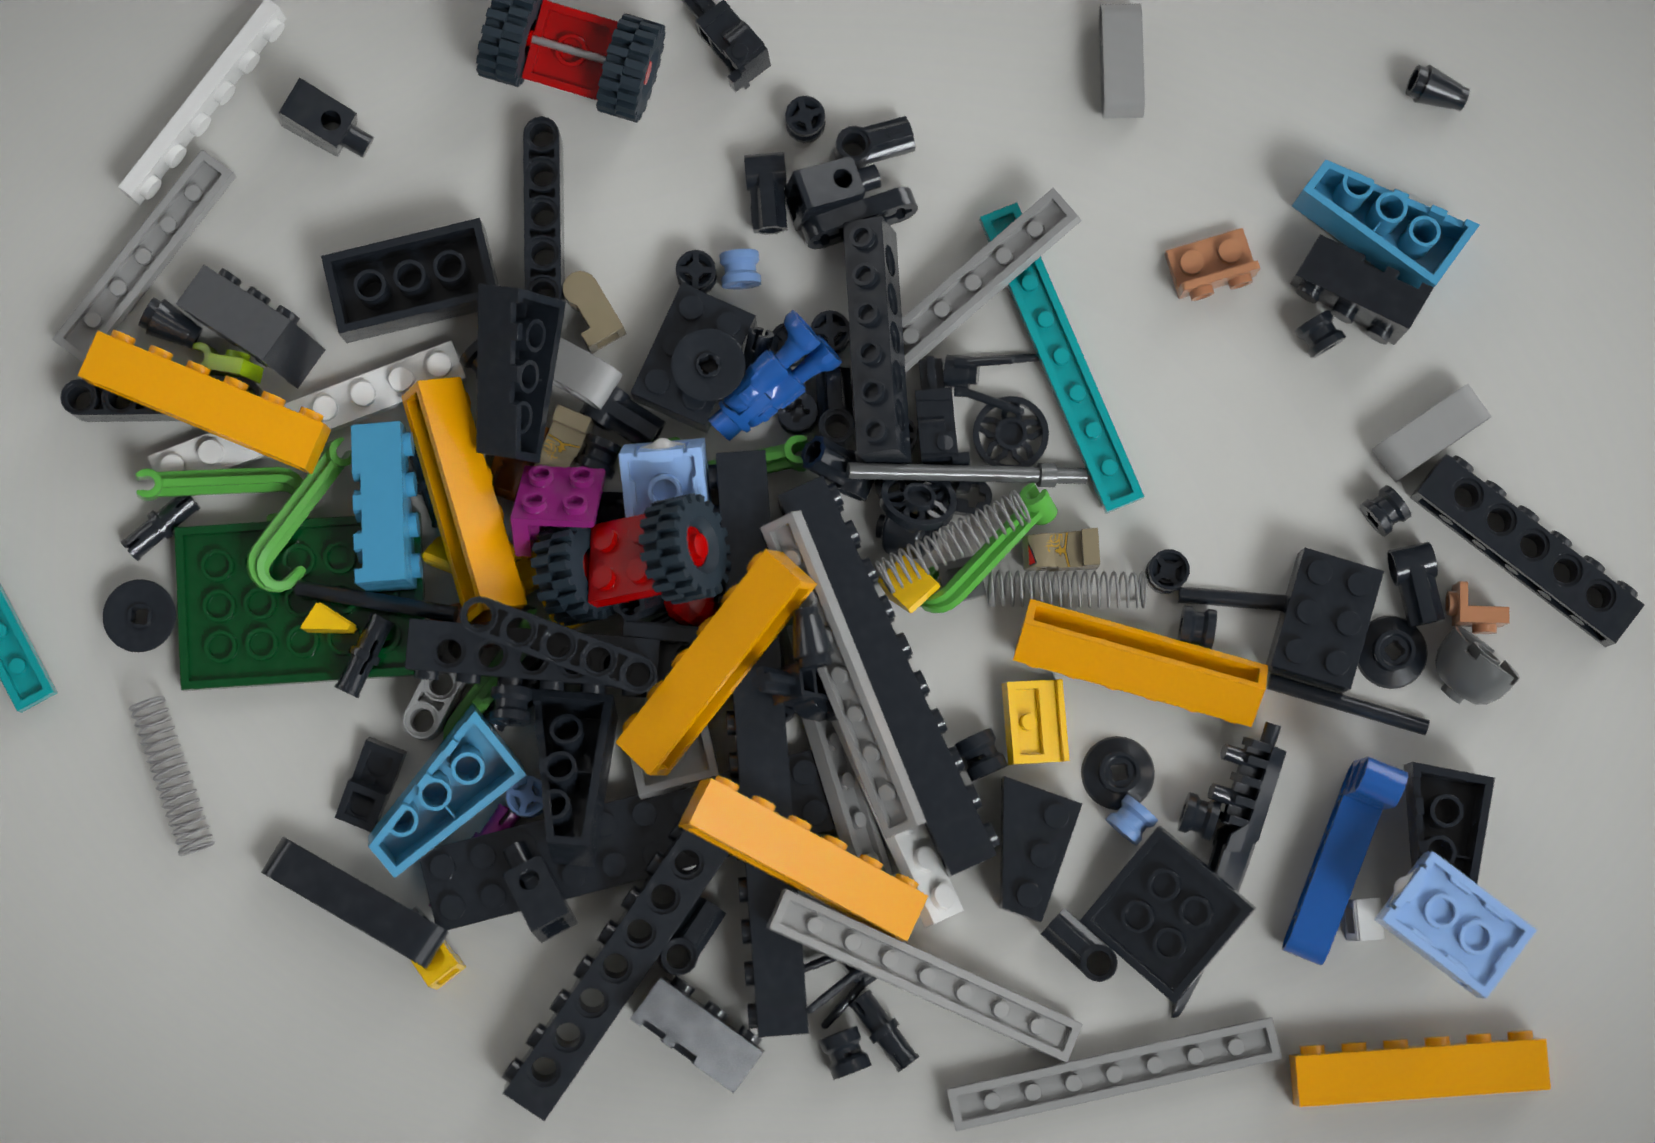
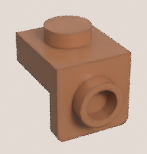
[1445,581,1510,634]

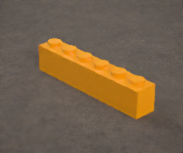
[77,329,331,475]
[401,377,527,624]
[615,549,817,776]
[1013,599,1269,727]
[678,776,928,941]
[1289,1030,1551,1107]

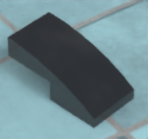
[335,737,408,832]

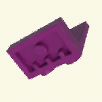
[511,465,606,557]

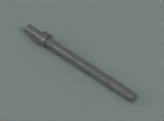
[846,462,1088,488]

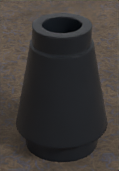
[1406,65,1470,111]
[138,297,203,349]
[792,606,835,671]

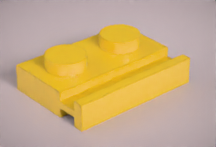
[1001,679,1070,765]

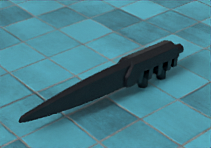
[1171,722,1287,1018]

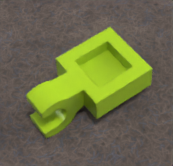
[193,342,264,384]

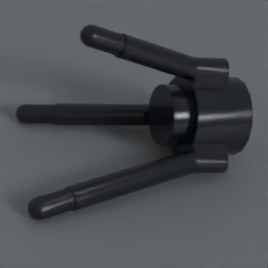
[943,354,1039,415]
[804,955,878,1029]

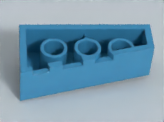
[1292,159,1480,289]
[351,421,423,592]
[368,703,527,878]

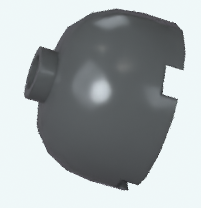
[1435,626,1520,705]

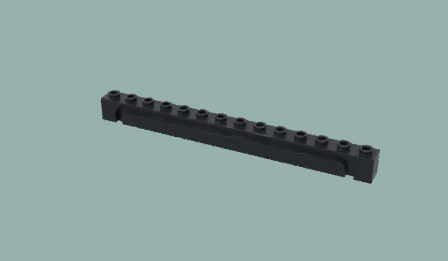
[708,450,809,1038]

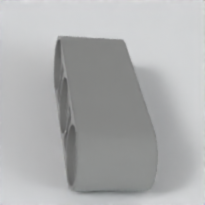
[1099,4,1145,118]
[553,337,623,410]
[1372,384,1492,483]
[403,640,483,741]

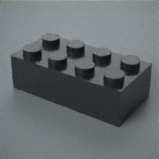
[321,218,499,343]

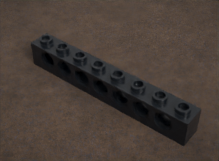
[502,816,729,1121]

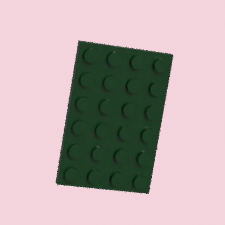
[174,512,426,691]

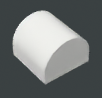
[1344,897,1385,942]

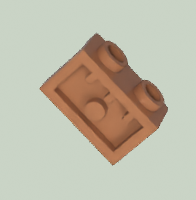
[1164,228,1260,301]

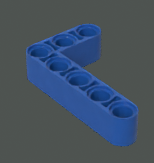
[1282,757,1409,965]

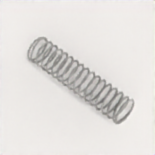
[875,490,1031,594]
[988,570,1147,609]
[129,696,215,856]

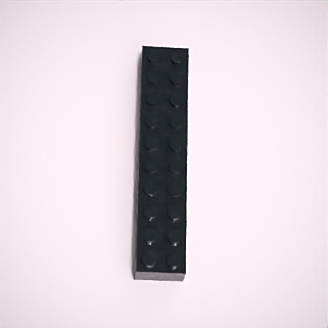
[777,475,1000,877]

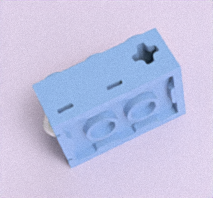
[619,438,711,517]
[1374,851,1537,999]

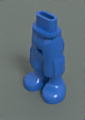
[708,310,843,441]

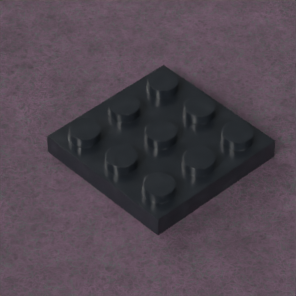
[1080,826,1256,1004]

